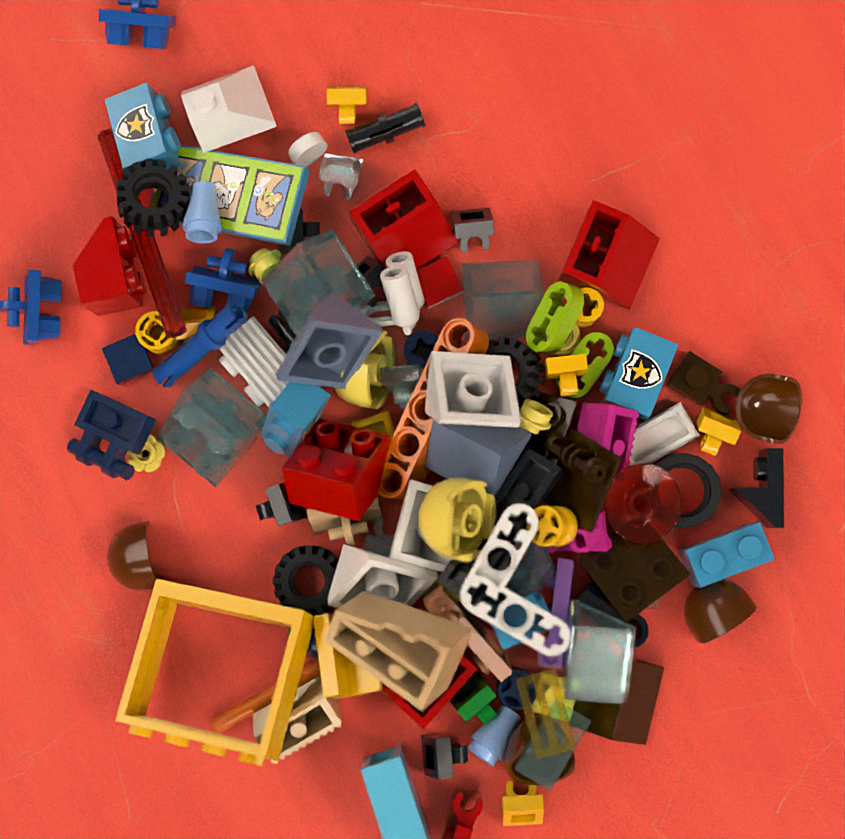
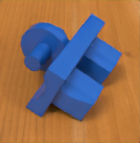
[99,0,176,49]
[185,248,262,314]
[0,270,62,345]

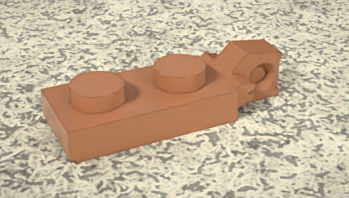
[423,585,512,682]

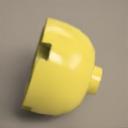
[334,331,395,409]
[419,478,496,562]

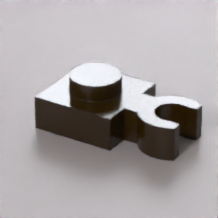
[667,351,741,415]

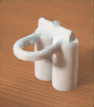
[360,251,424,335]

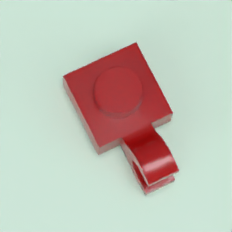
[442,790,483,839]

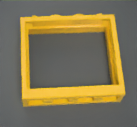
[115,579,314,766]

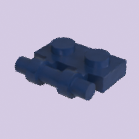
[67,390,157,480]

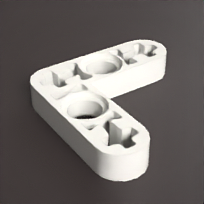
[460,504,571,656]

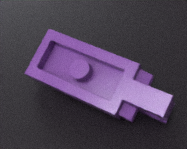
[537,557,575,669]

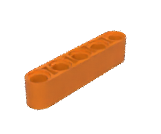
[378,318,489,501]

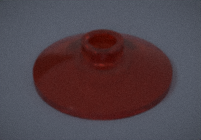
[604,463,682,544]

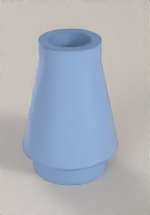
[182,181,222,243]
[467,704,522,767]

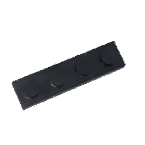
[437,448,564,605]

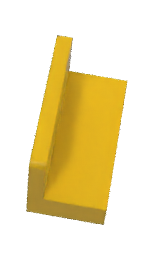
[313,614,383,699]

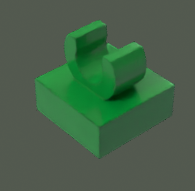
[450,671,497,725]

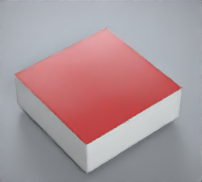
[417,256,463,309]

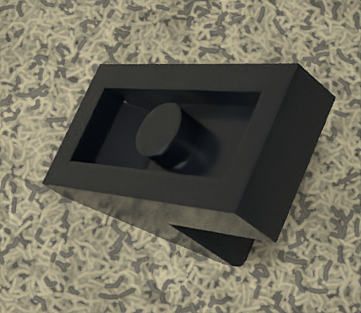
[729,448,784,528]

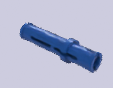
[153,301,248,388]

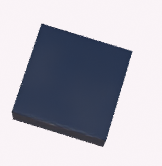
[102,334,154,385]

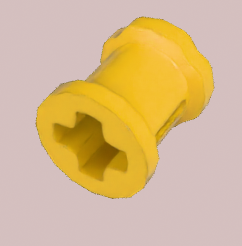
[575,287,604,328]

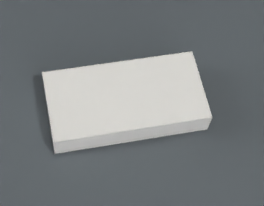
[628,402,700,475]

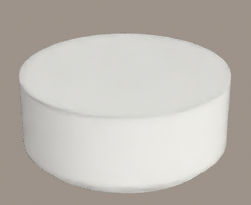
[288,132,328,167]

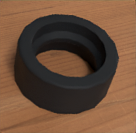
[642,453,721,528]

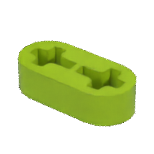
[526,281,584,354]
[555,332,614,400]

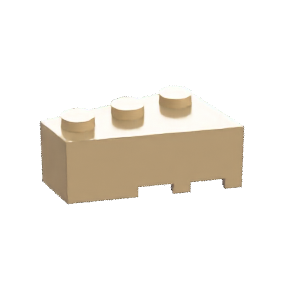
[324,591,474,711]

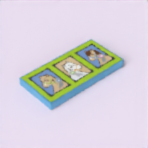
[149,145,310,246]

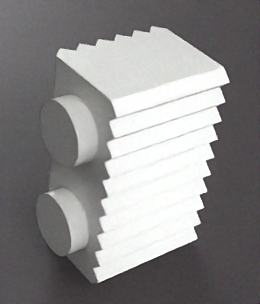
[218,316,289,408]

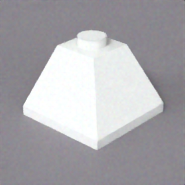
[181,65,277,153]

